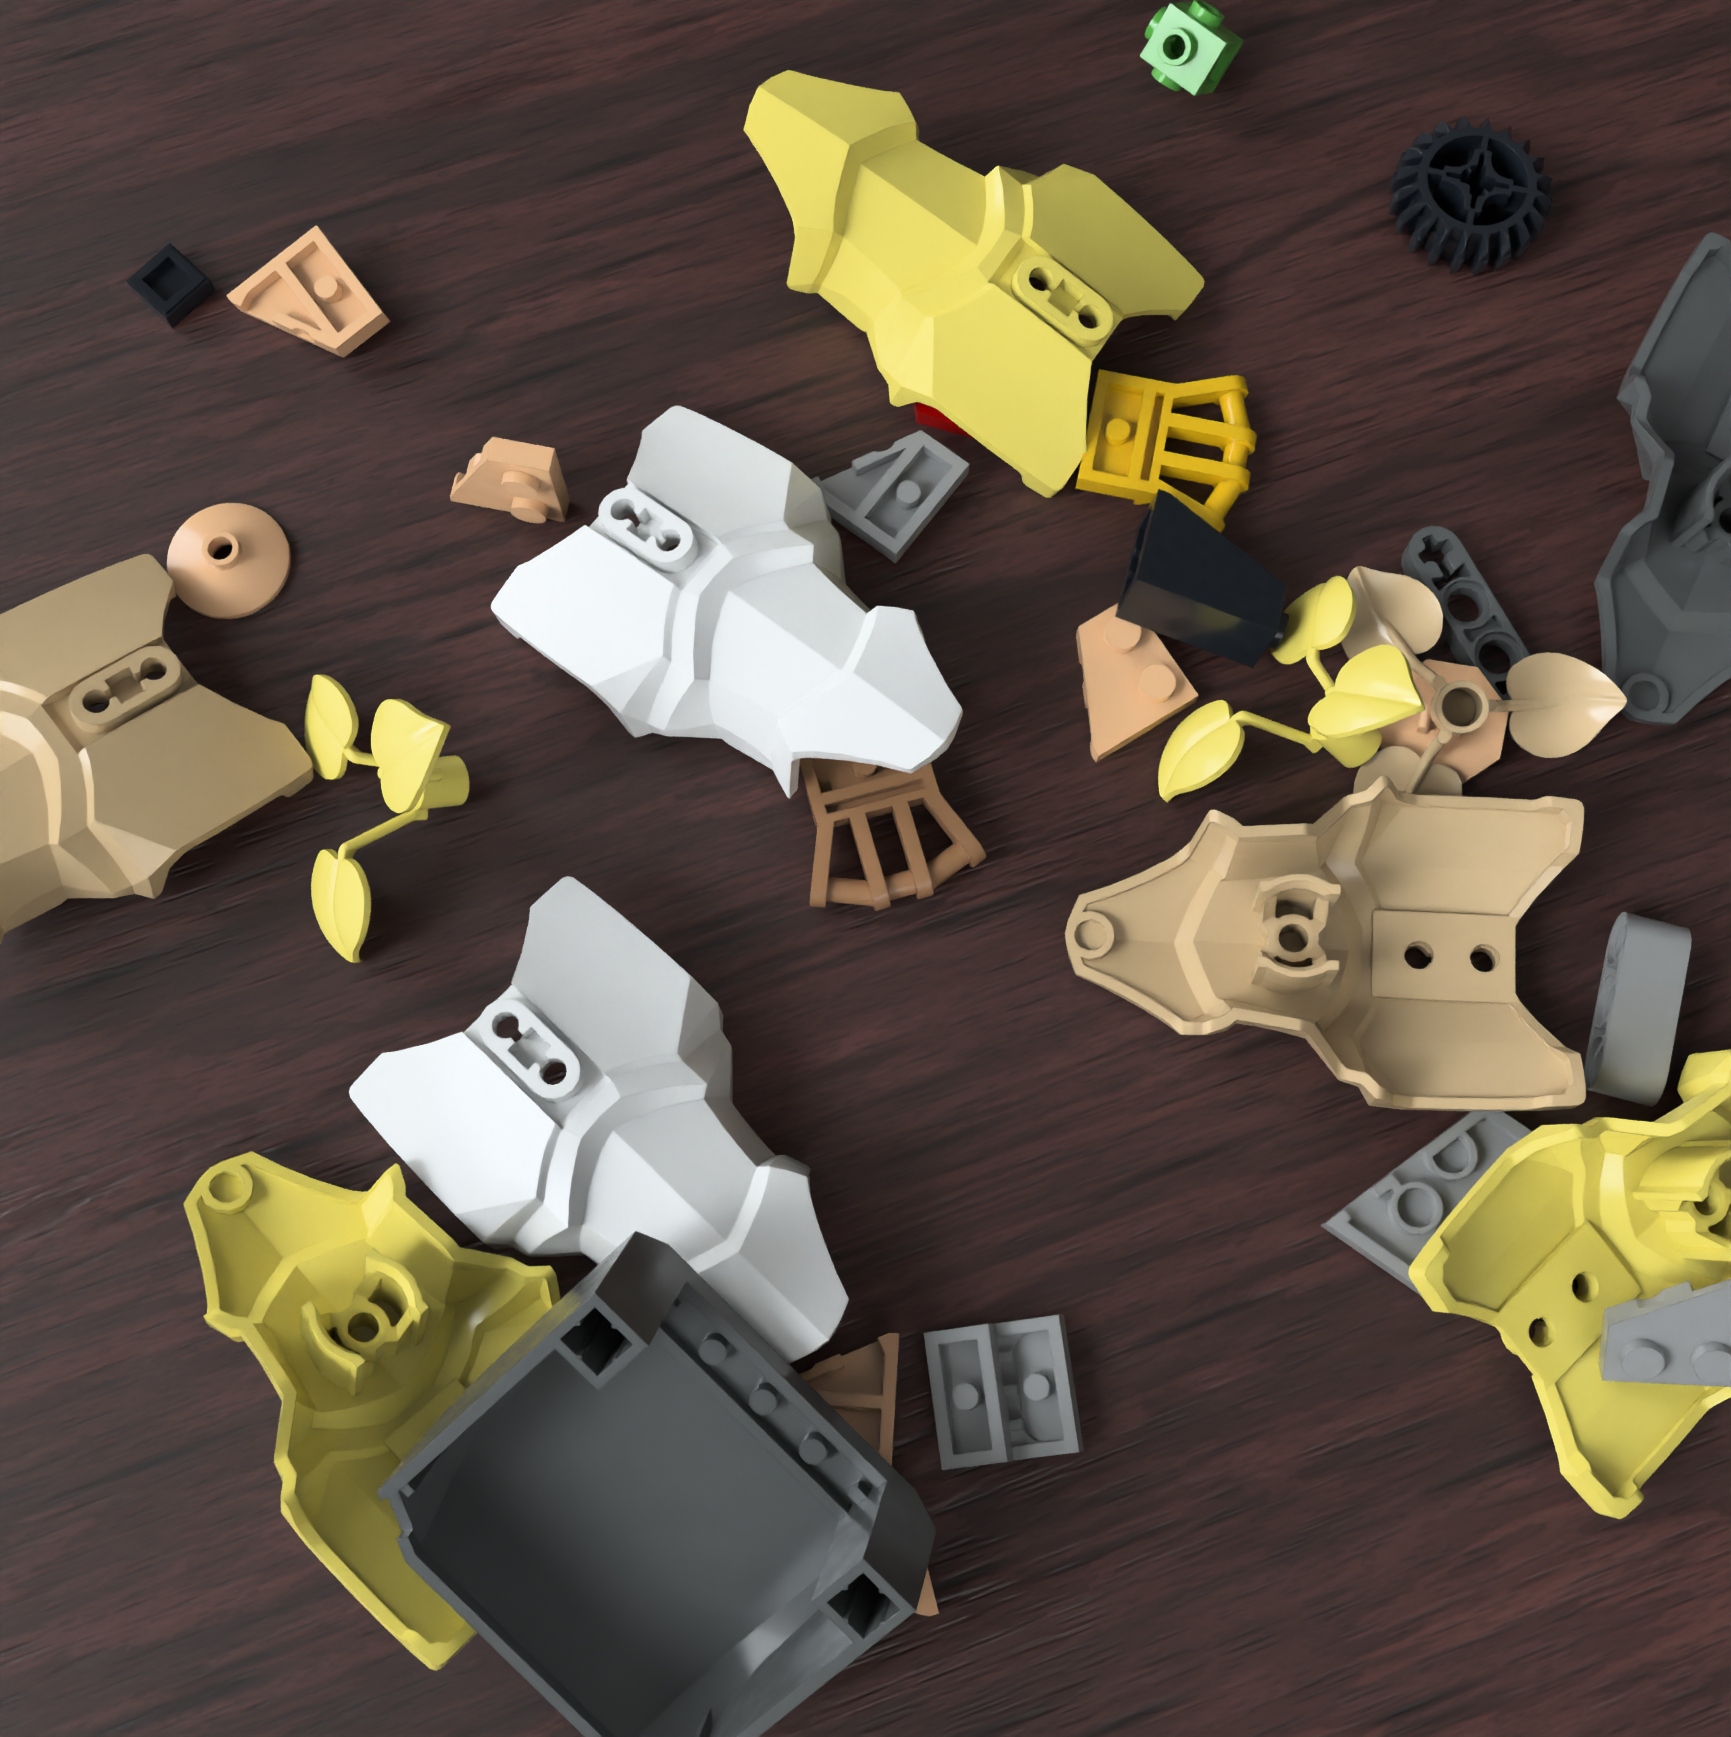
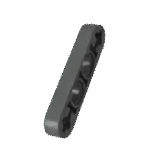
[1401,526,1531,742]

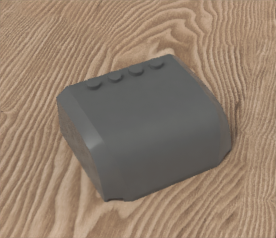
[377,1231,937,1737]

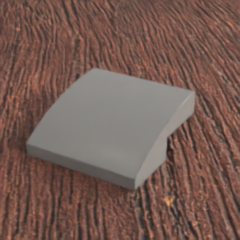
[924,1315,1084,1470]

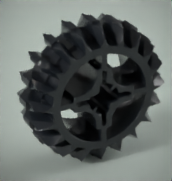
[1389,116,1552,277]

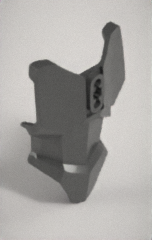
[1594,232,1731,725]

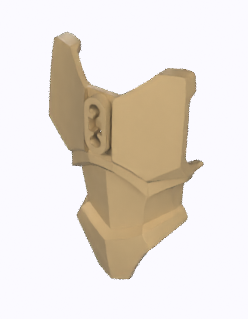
[0,554,314,944]
[1065,776,1586,1111]

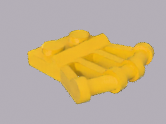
[1075,369,1257,533]

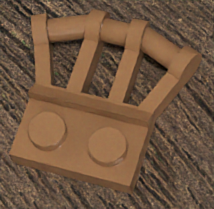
[799,758,987,911]

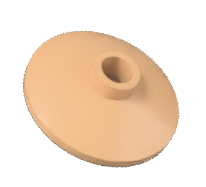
[167,503,291,619]

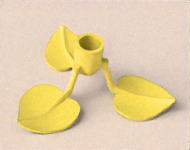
[1158,576,1425,803]
[304,674,469,963]

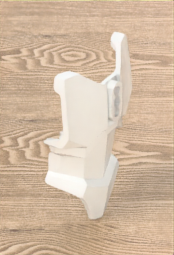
[491,406,963,799]
[349,876,849,1364]

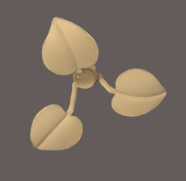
[1341,566,1627,796]

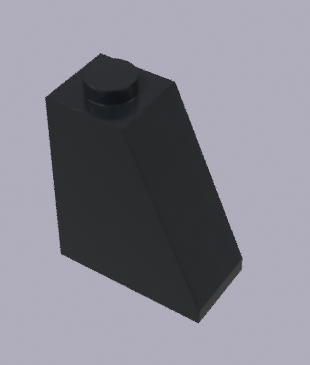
[1115,489,1289,668]

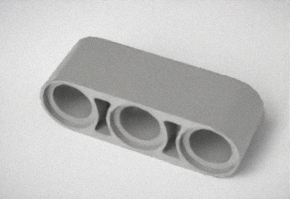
[1584,912,1692,1107]

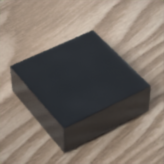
[126,243,216,328]

